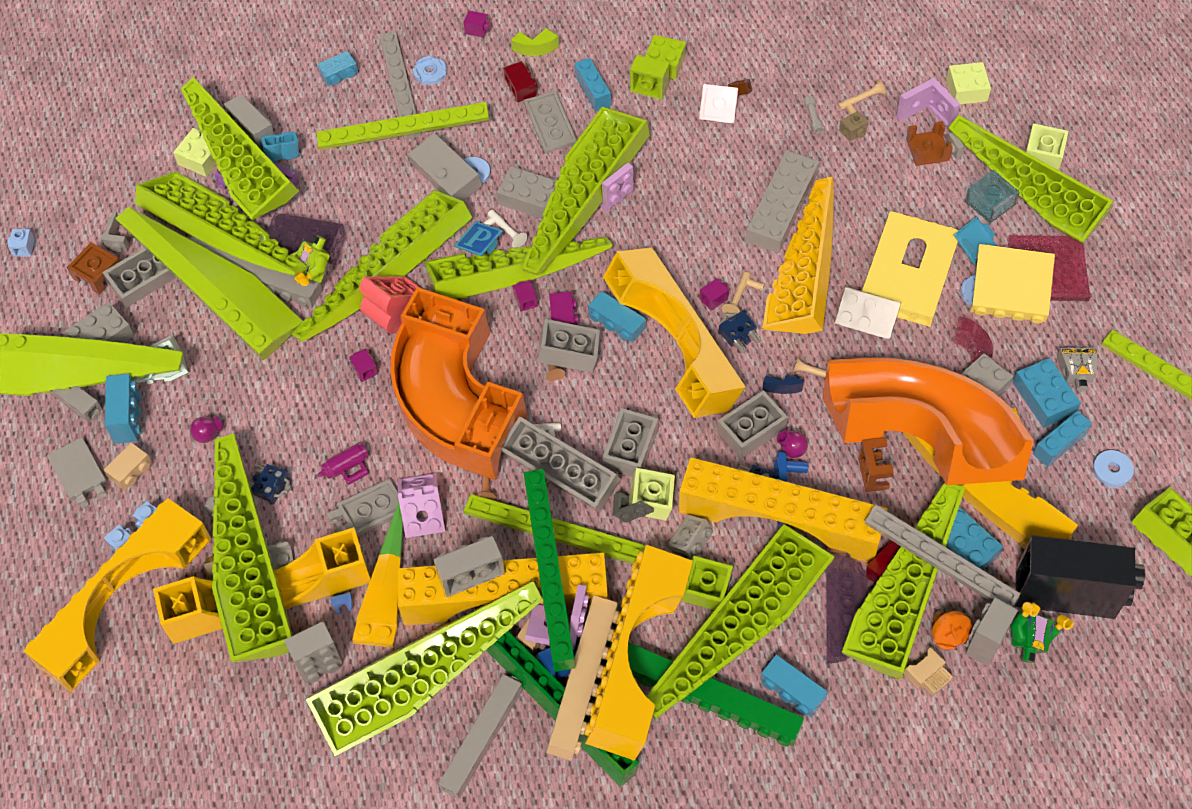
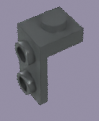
[612,492,654,523]

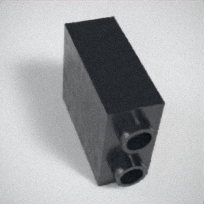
[1015,535,1145,619]

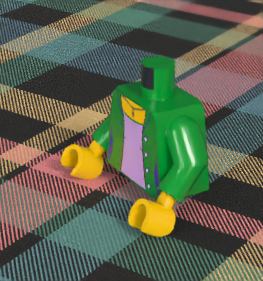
[1010,602,1074,663]

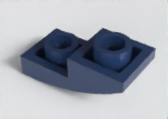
[762,375,804,394]

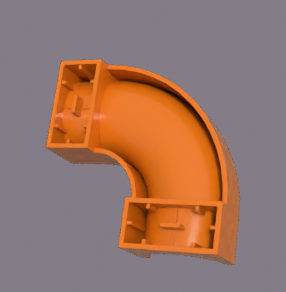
[390,287,527,480]
[822,358,1034,485]

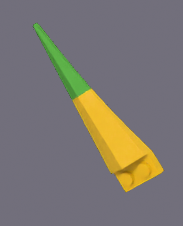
[352,502,403,648]

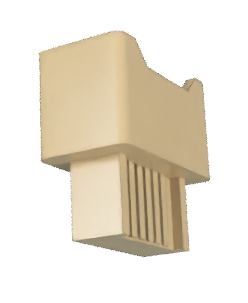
[904,647,953,697]

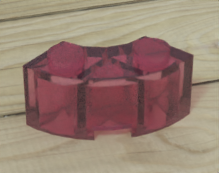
[954,316,993,363]

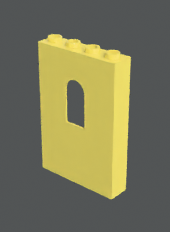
[862,211,959,327]

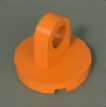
[931,611,973,650]

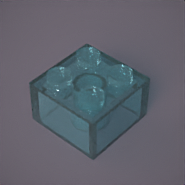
[964,170,1020,224]

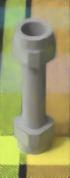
[804,96,824,134]

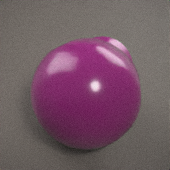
[190,416,223,443]
[777,430,808,458]

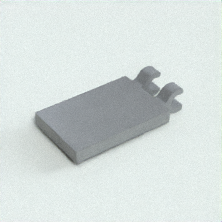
[47,437,107,509]
[327,478,399,536]

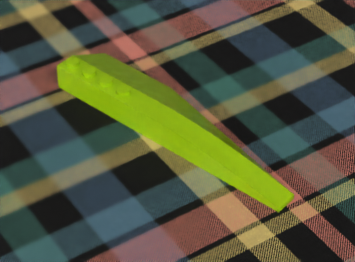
[522,107,650,276]
[291,190,473,342]
[306,581,543,756]

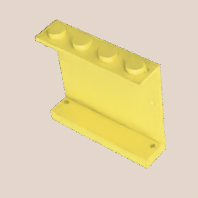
[970,244,1055,323]

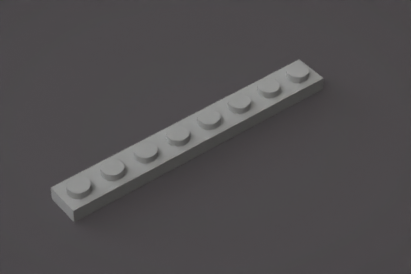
[379,31,421,139]
[864,504,1020,607]

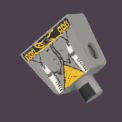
[1057,348,1098,392]

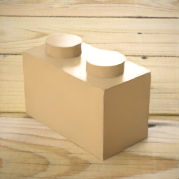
[104,443,152,490]

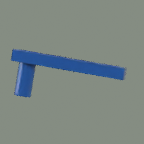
[773,452,808,530]

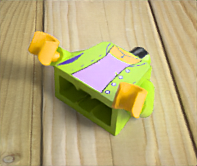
[290,235,330,286]

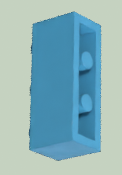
[574,58,611,112]
[588,291,646,343]
[1033,411,1092,468]
[760,654,828,718]

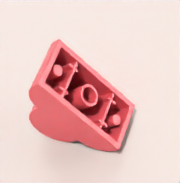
[359,276,422,334]

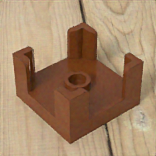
[906,121,953,166]
[67,242,120,295]
[858,437,894,492]

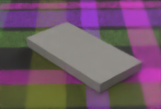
[523,91,577,154]

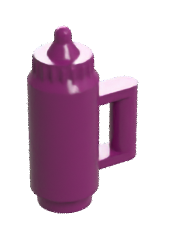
[317,443,369,485]

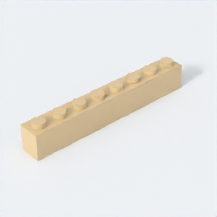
[546,595,619,761]

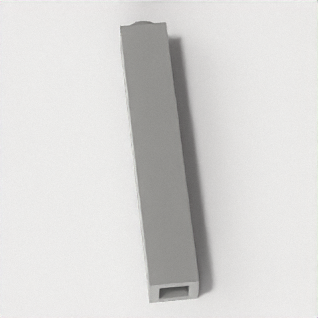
[50,386,102,423]
[439,674,523,799]

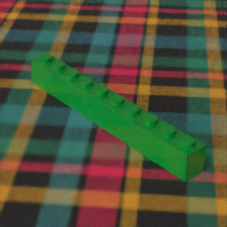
[523,469,575,672]
[486,631,639,787]
[600,641,804,747]

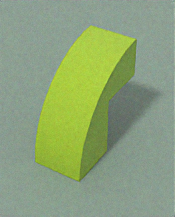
[511,28,559,56]

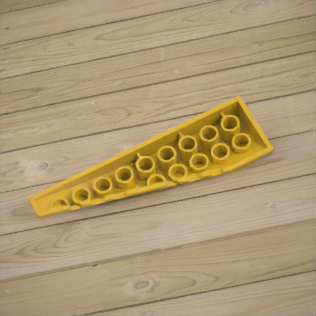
[762,176,834,334]
[903,432,1078,550]

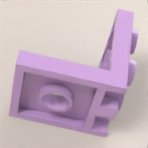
[896,78,960,128]
[600,163,633,212]
[398,473,445,538]
[525,584,589,650]

